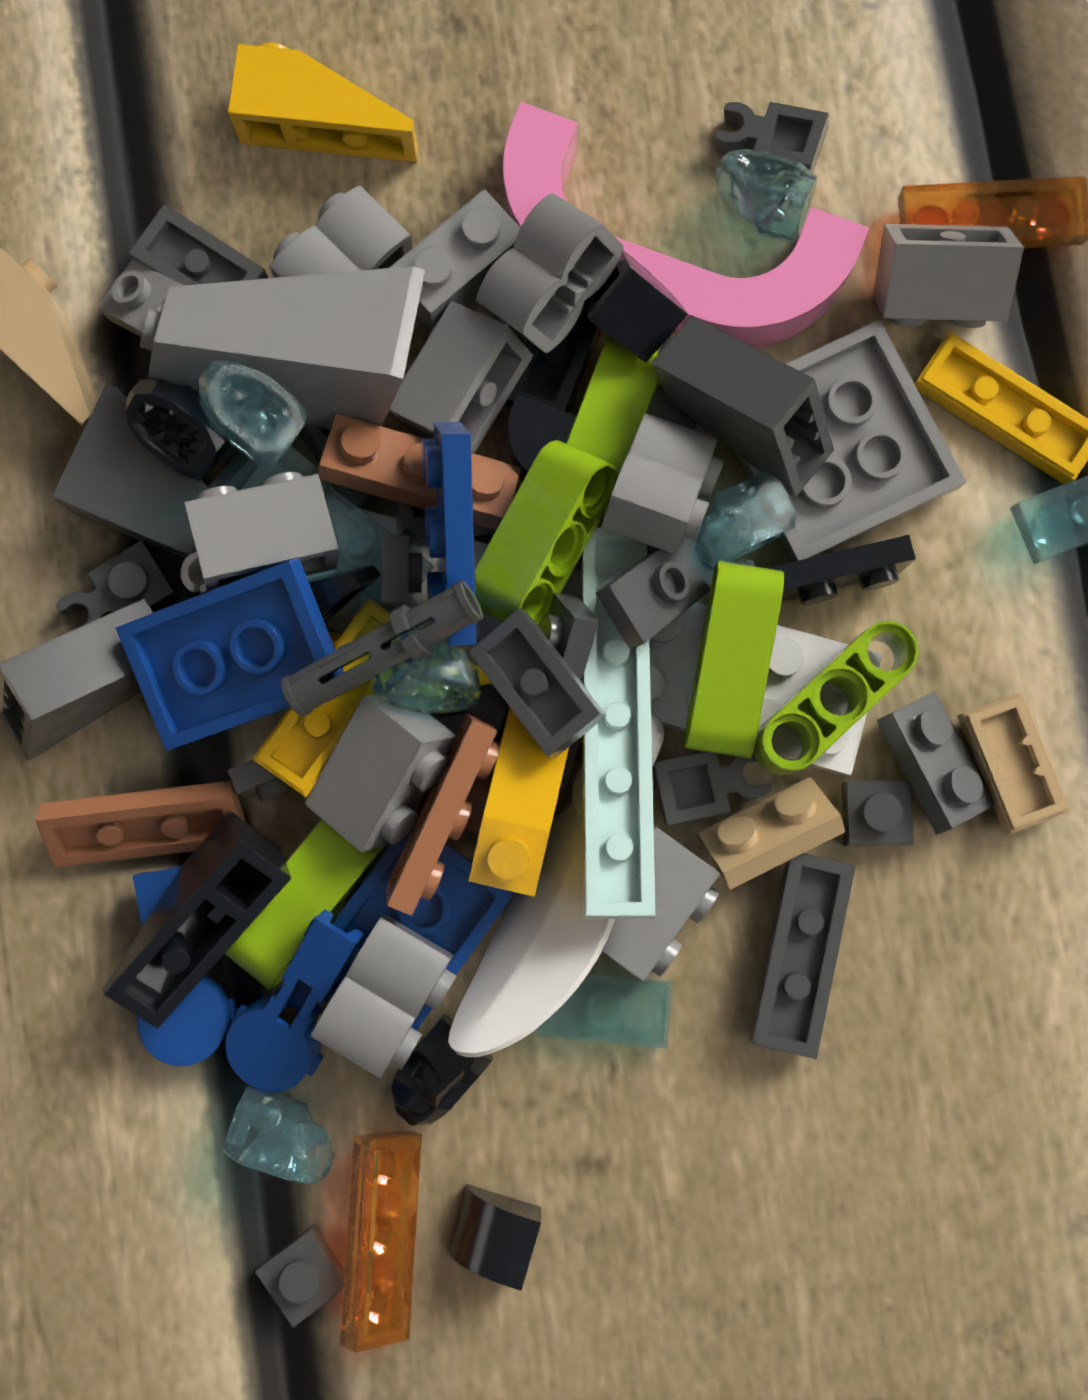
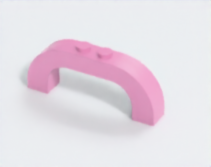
[503,102,869,349]

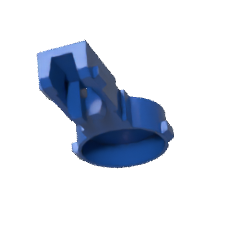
[133,865,237,1066]
[226,909,364,1092]

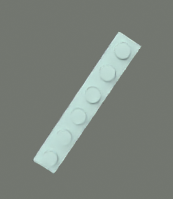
[581,527,655,919]

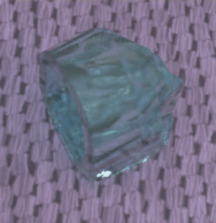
[715,149,818,245]
[199,360,309,467]
[694,471,796,570]
[369,626,481,713]
[223,1086,336,1184]

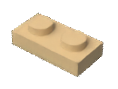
[698,776,845,890]

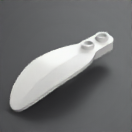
[448,711,664,1057]

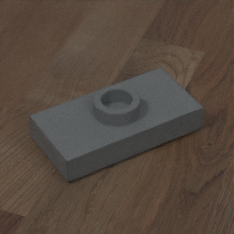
[596,536,714,649]

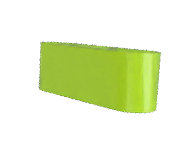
[567,335,659,519]
[475,440,617,626]
[684,560,784,759]
[754,621,919,775]
[225,819,390,991]

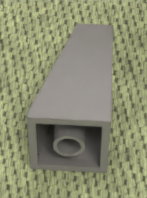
[140,266,425,430]

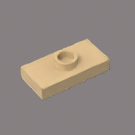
[957,692,1071,834]

